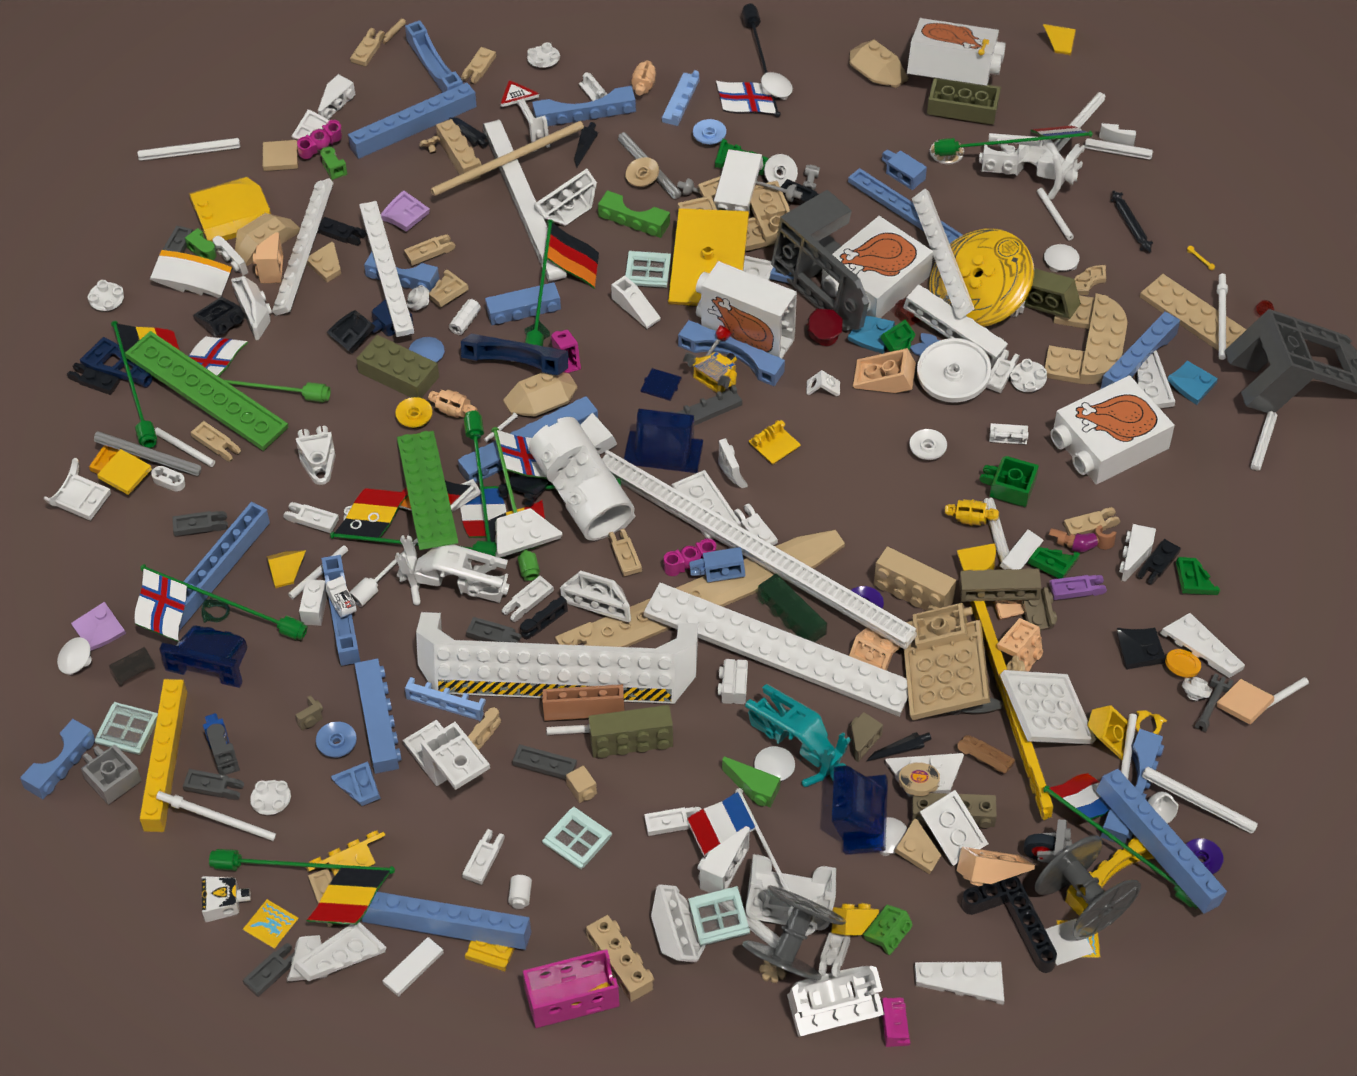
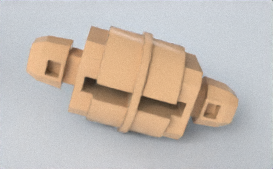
[632,60,656,96]
[428,390,478,418]

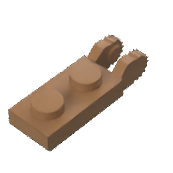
[957,735,1015,774]

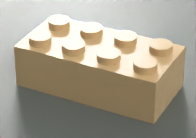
[874,546,956,611]

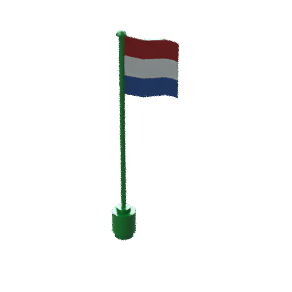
[1043,773,1198,909]

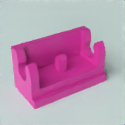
[882,997,910,1047]

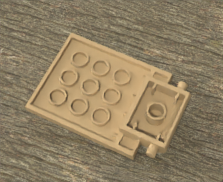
[904,603,990,720]

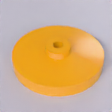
[1165,649,1201,678]

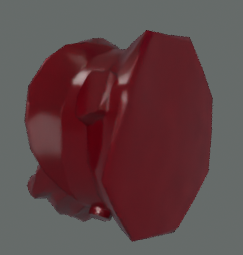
[807,308,843,346]

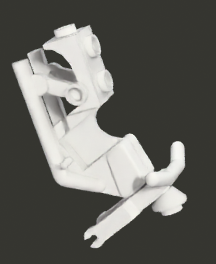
[979,133,1085,200]
[395,535,510,605]

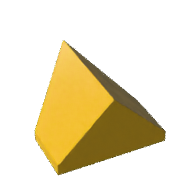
[1043,24,1076,55]
[267,550,306,588]

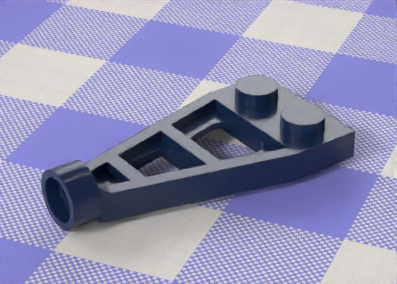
[80,337,153,388]

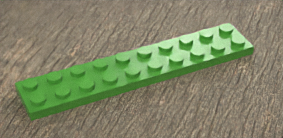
[125,331,288,451]
[397,431,458,550]

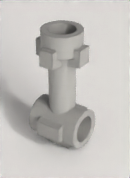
[803,165,820,190]

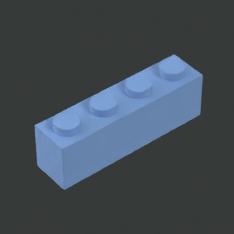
[485,282,561,325]

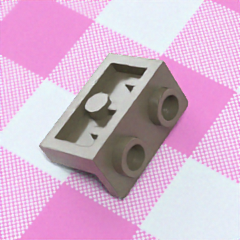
[1022,587,1057,631]

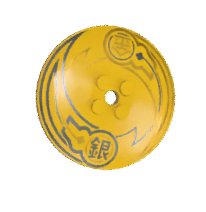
[930,229,1034,327]

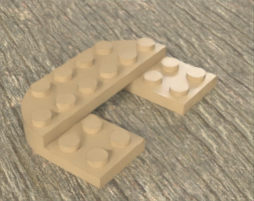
[678,181,790,251]
[1045,293,1127,384]

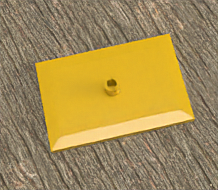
[668,208,749,306]

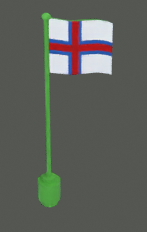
[189,336,331,402]
[491,427,547,581]

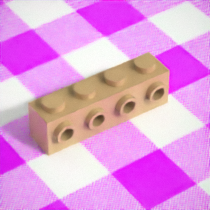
[436,119,481,183]
[586,915,654,1002]

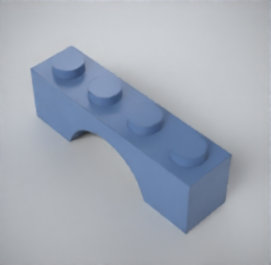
[364,252,439,293]
[20,719,95,799]

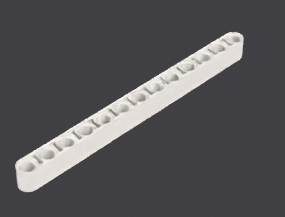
[483,120,567,282]

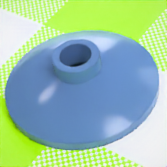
[316,722,357,757]

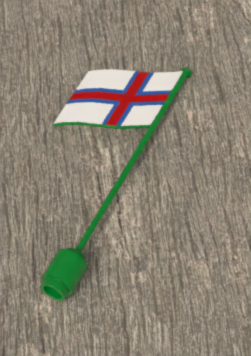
[135,564,308,642]

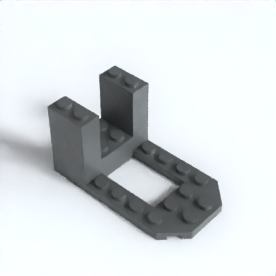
[771,190,869,331]
[1225,309,1357,413]

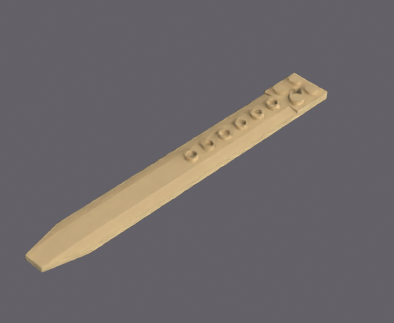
[555,530,845,647]

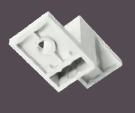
[403,720,490,790]

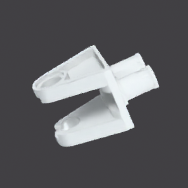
[296,426,335,485]

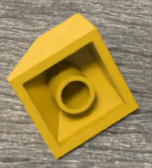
[1087,705,1128,760]

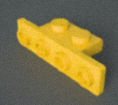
[306,830,385,877]

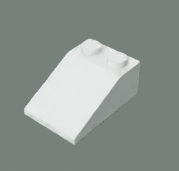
[698,826,750,893]

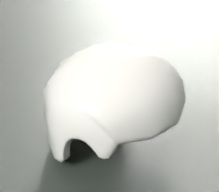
[1147,791,1179,823]

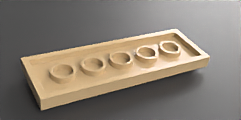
[1140,274,1246,351]

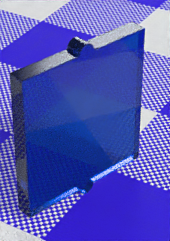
[641,368,682,401]

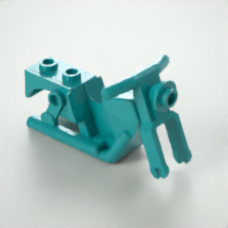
[745,684,851,787]

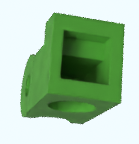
[320,147,348,180]
[185,228,217,260]

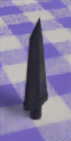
[449,117,488,148]
[574,122,598,167]
[867,732,931,761]

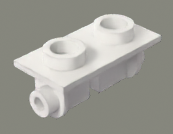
[579,72,607,101]
[989,423,1028,444]

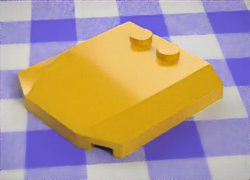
[189,177,271,242]

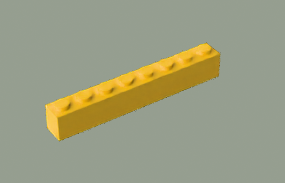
[140,679,187,832]

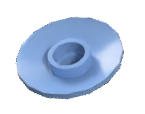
[693,119,727,144]

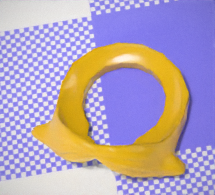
[1135,710,1167,735]

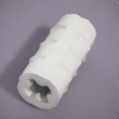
[449,299,481,335]

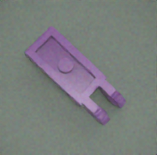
[1049,575,1107,600]

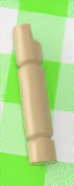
[383,18,406,44]

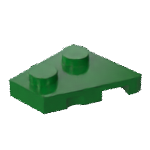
[880,319,915,352]
[1028,547,1080,579]
[1176,557,1220,595]

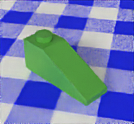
[722,756,781,808]

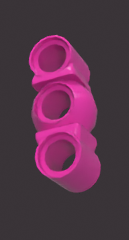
[297,120,342,159]
[664,539,716,576]

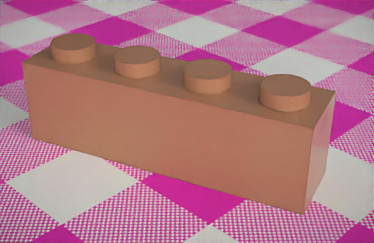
[543,684,625,721]

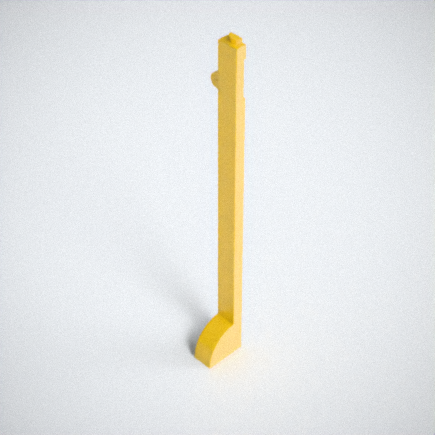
[957,543,1053,820]

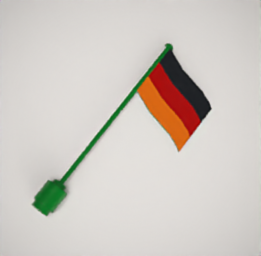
[525,219,599,346]

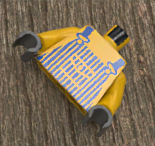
[683,352,737,393]

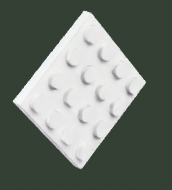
[1000,670,1096,744]

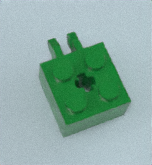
[979,456,1039,507]

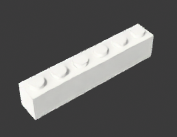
[903,284,1008,367]

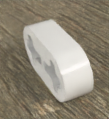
[151,466,186,491]

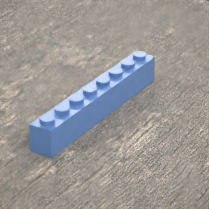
[348,82,477,159]
[458,396,598,483]
[179,502,270,631]
[1096,769,1227,914]
[362,892,531,950]

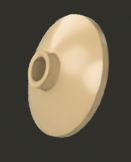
[626,157,659,187]

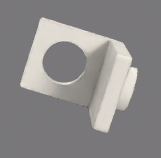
[807,370,840,396]

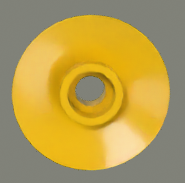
[395,397,433,428]

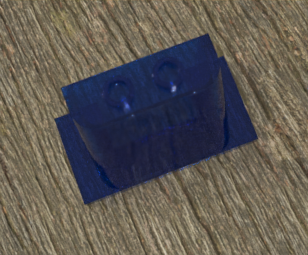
[624,409,703,473]
[159,626,248,688]
[832,766,888,855]

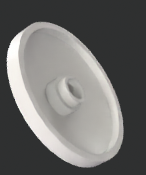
[917,338,991,402]

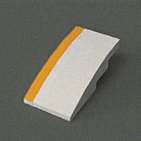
[150,250,232,298]

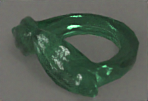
[201,597,230,623]

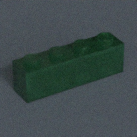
[758,574,827,643]

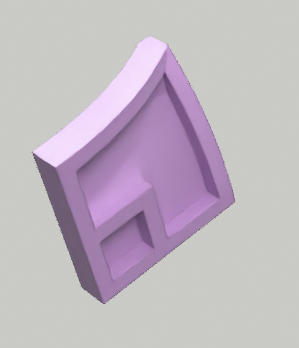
[381,191,430,231]
[71,602,126,651]

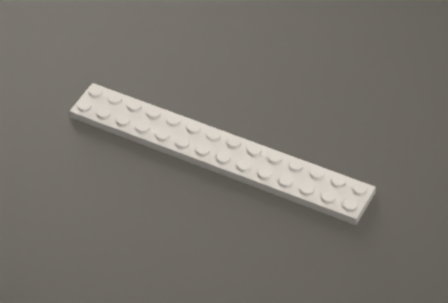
[644,583,908,717]

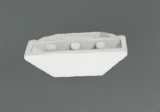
[534,169,597,226]
[231,276,272,340]
[560,571,631,623]
[651,885,705,962]

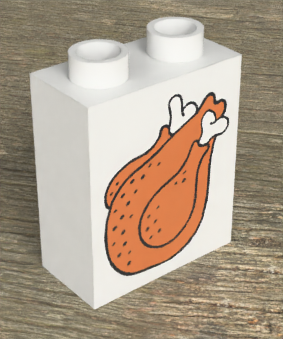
[907,18,1006,86]
[821,216,933,318]
[696,261,797,359]
[1050,375,1175,485]

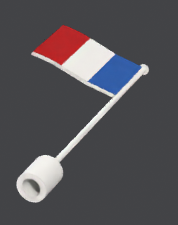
[687,788,817,936]

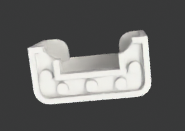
[746,854,836,930]

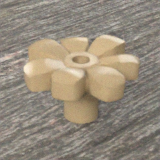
[419,136,440,153]
[759,960,786,983]

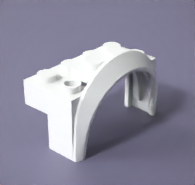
[787,966,884,1037]

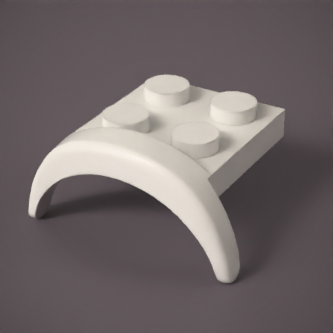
[44,458,111,521]

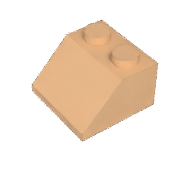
[253,232,284,283]

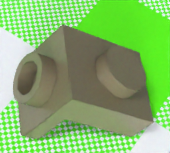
[295,695,323,731]

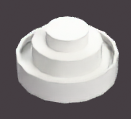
[407,285,429,311]
[1182,677,1212,701]

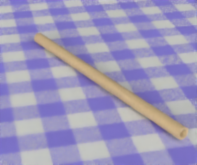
[430,121,584,196]

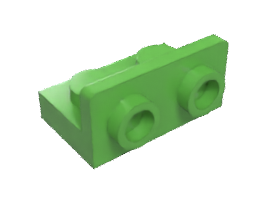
[863,905,913,955]

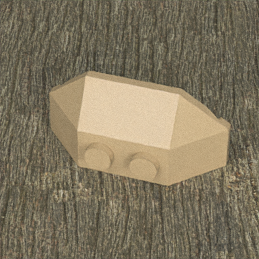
[850,39,908,88]
[235,213,300,266]
[503,372,577,416]

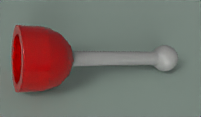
[705,325,732,356]

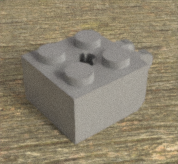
[81,745,142,805]

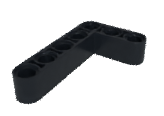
[961,876,1057,973]

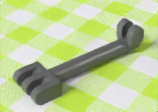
[1195,673,1234,732]

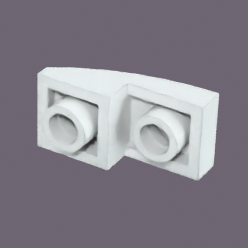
[1099,123,1136,146]

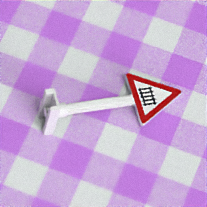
[501,80,550,151]

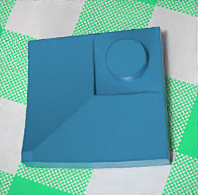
[848,315,895,354]
[1168,361,1218,405]

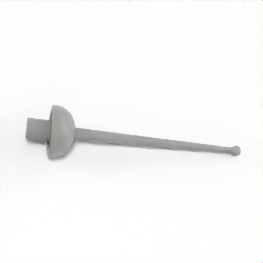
[677,178,700,195]
[756,181,803,202]

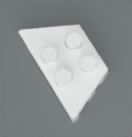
[495,508,563,558]
[885,753,964,797]

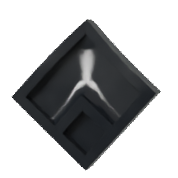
[327,310,376,354]
[1117,628,1165,670]

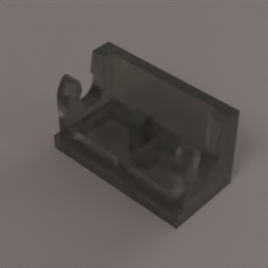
[109,647,155,687]

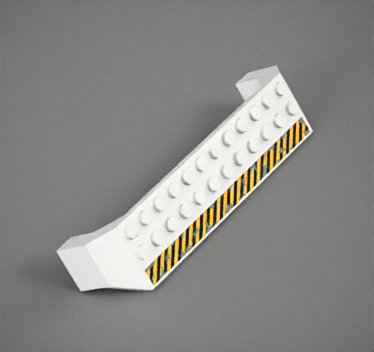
[416,612,698,704]

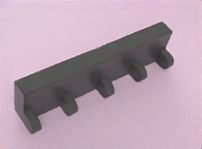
[669,385,742,433]

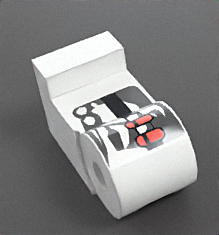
[326,576,357,617]

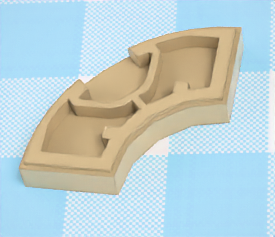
[1074,265,1106,295]

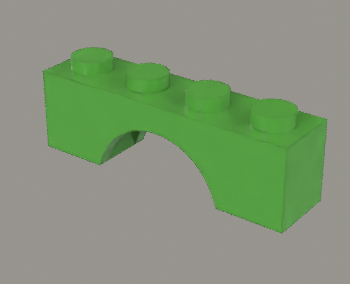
[598,190,670,238]

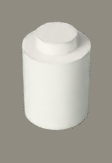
[508,875,532,909]

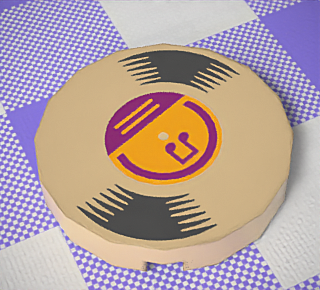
[899,763,940,796]

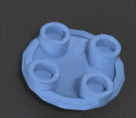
[409,337,445,362]

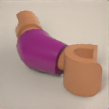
[1049,525,1117,552]

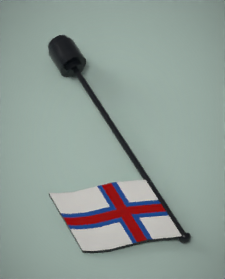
[716,4,781,118]

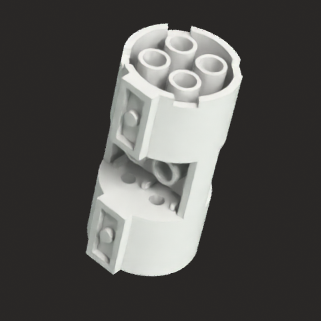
[529,417,636,541]

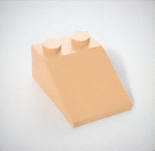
[853,348,916,393]
[957,847,1035,886]

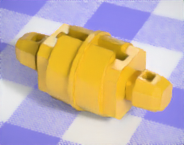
[945,499,999,526]

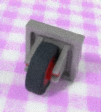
[1024,820,1072,863]

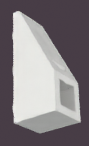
[318,74,355,119]
[611,276,661,329]
[1119,524,1156,581]

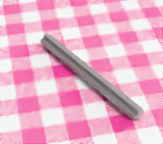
[618,132,681,199]
[94,431,201,476]

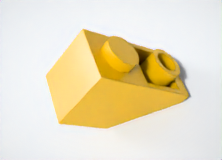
[831,903,879,935]

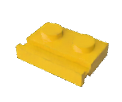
[465,941,515,971]

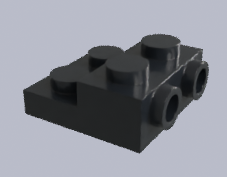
[193,297,245,336]

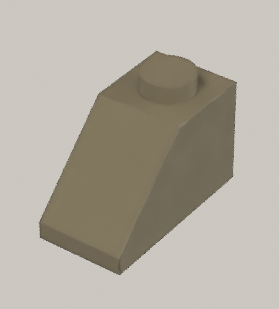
[850,712,883,762]

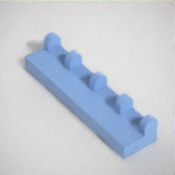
[662,70,699,126]
[405,677,486,721]

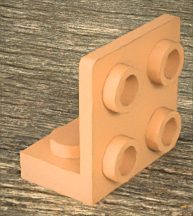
[997,618,1043,672]
[849,628,901,671]

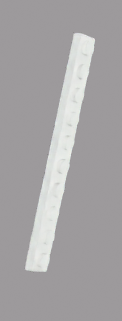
[272,178,333,316]
[912,189,975,319]
[359,201,414,337]

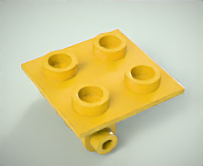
[748,420,801,465]

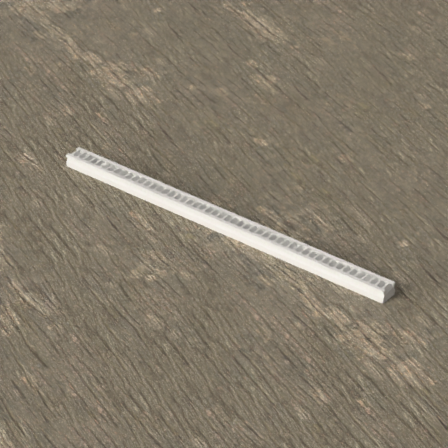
[602,450,917,650]

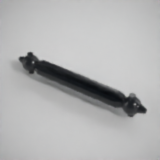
[1110,190,1153,253]

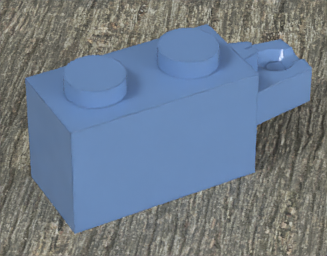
[882,150,927,190]
[689,547,746,582]

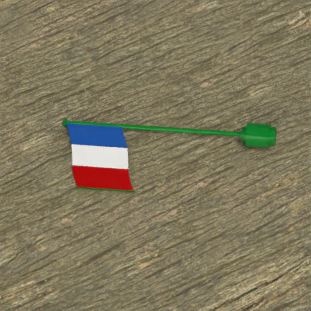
[934,126,1093,157]
[460,476,621,538]

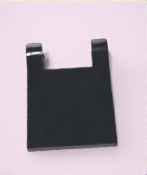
[498,473,551,507]

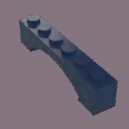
[461,334,568,375]

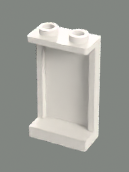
[714,149,763,213]

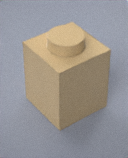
[566,765,597,803]

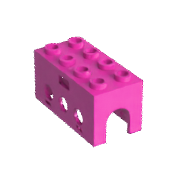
[523,949,620,1028]

